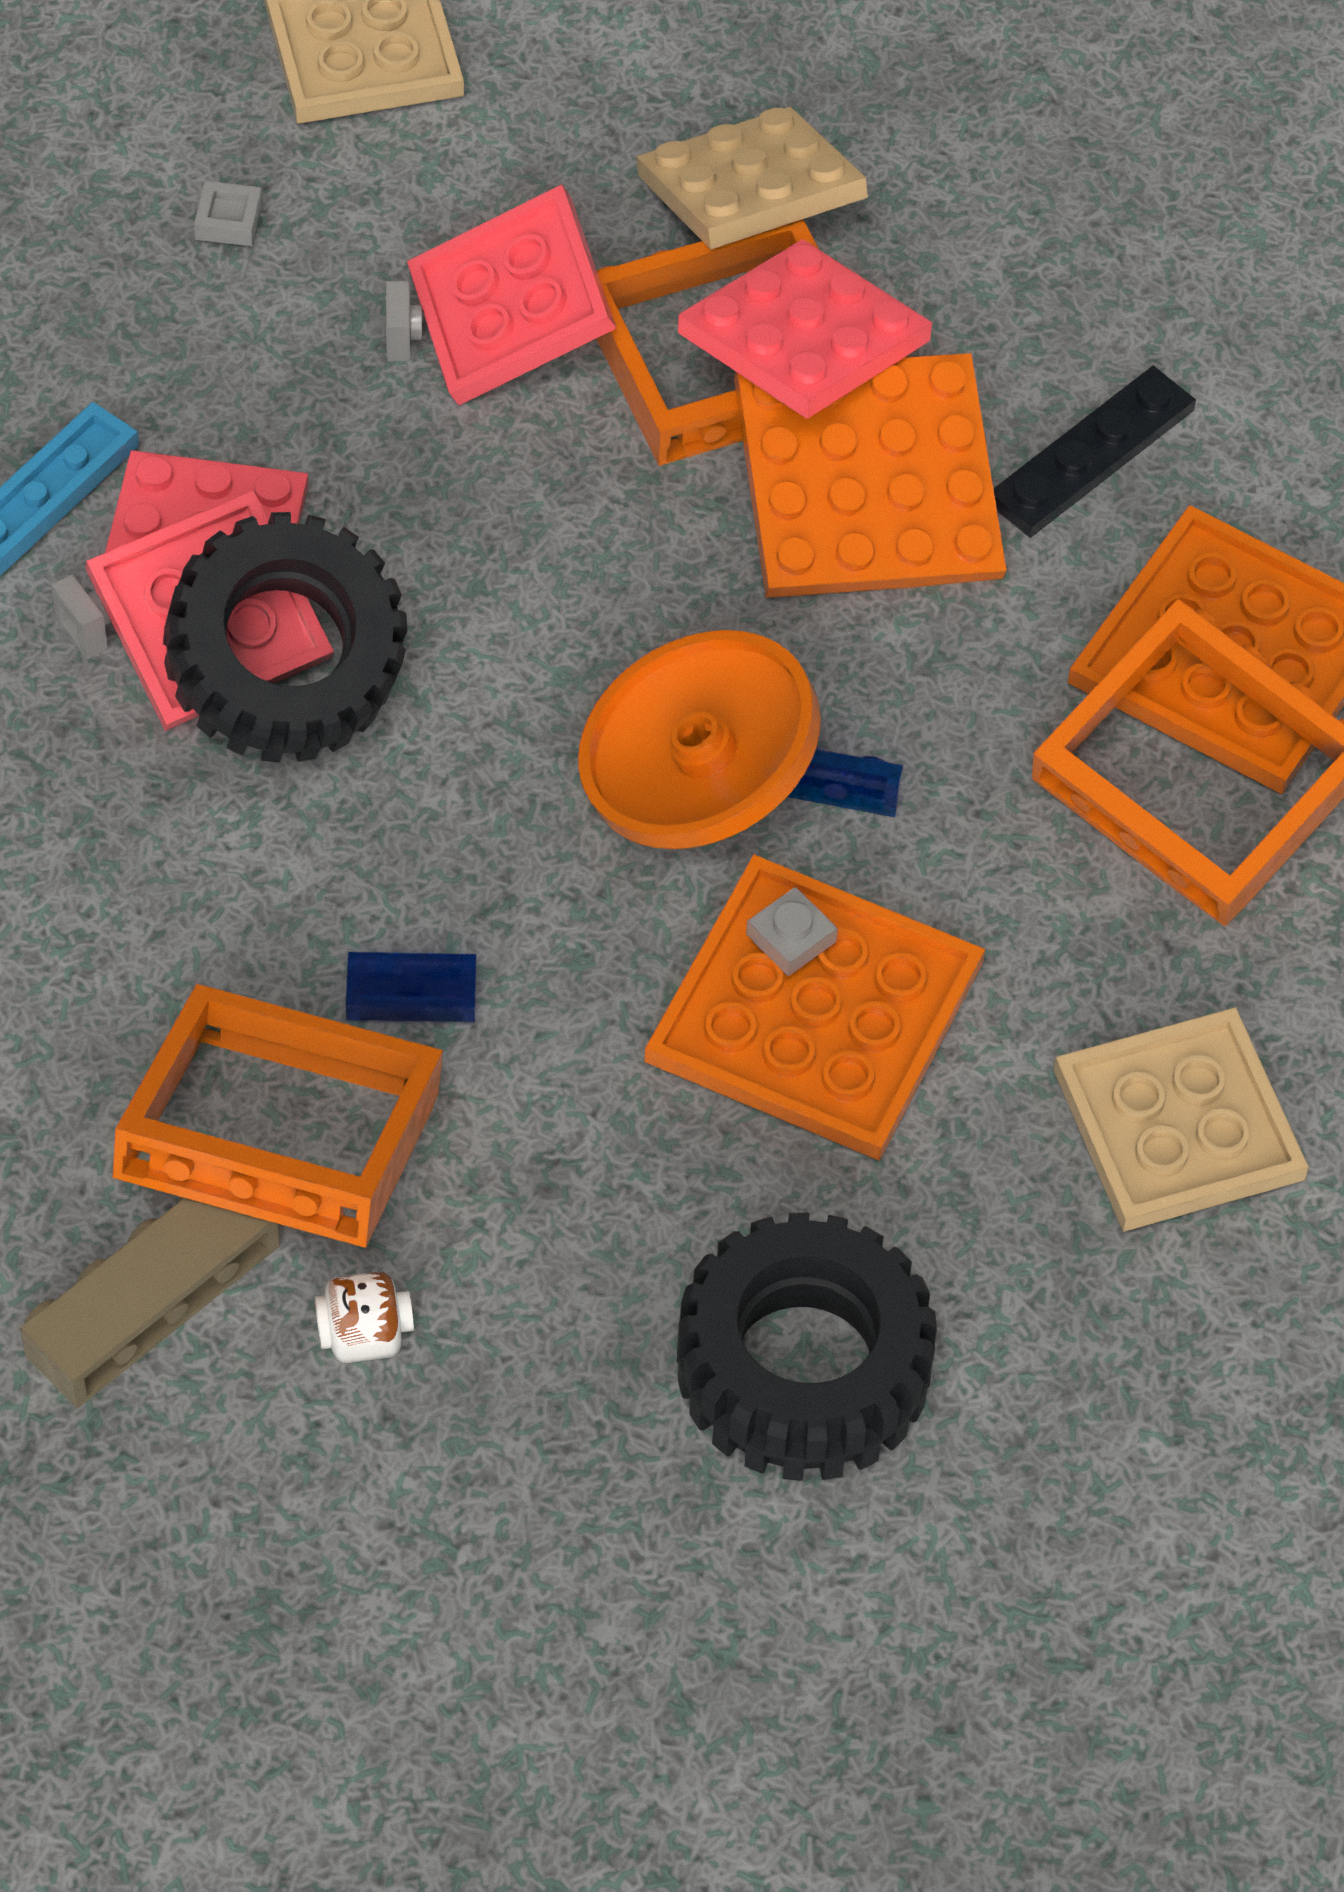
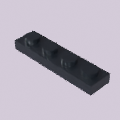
[993,365,1196,538]

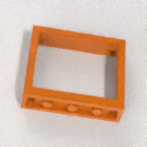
[596,219,819,466]
[1032,599,1344,926]
[112,983,443,1248]

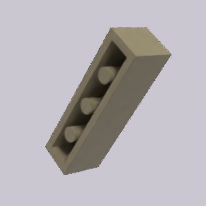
[20,1197,280,1409]

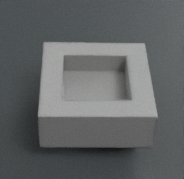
[194,181,263,247]
[386,281,422,361]
[51,574,110,659]
[746,887,838,976]

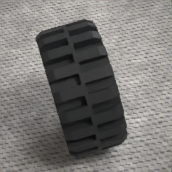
[163,512,408,763]
[676,1212,937,1481]

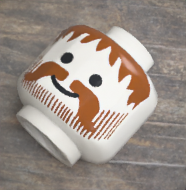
[315,1271,414,1363]

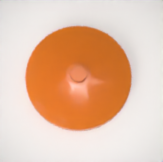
[578,630,821,849]

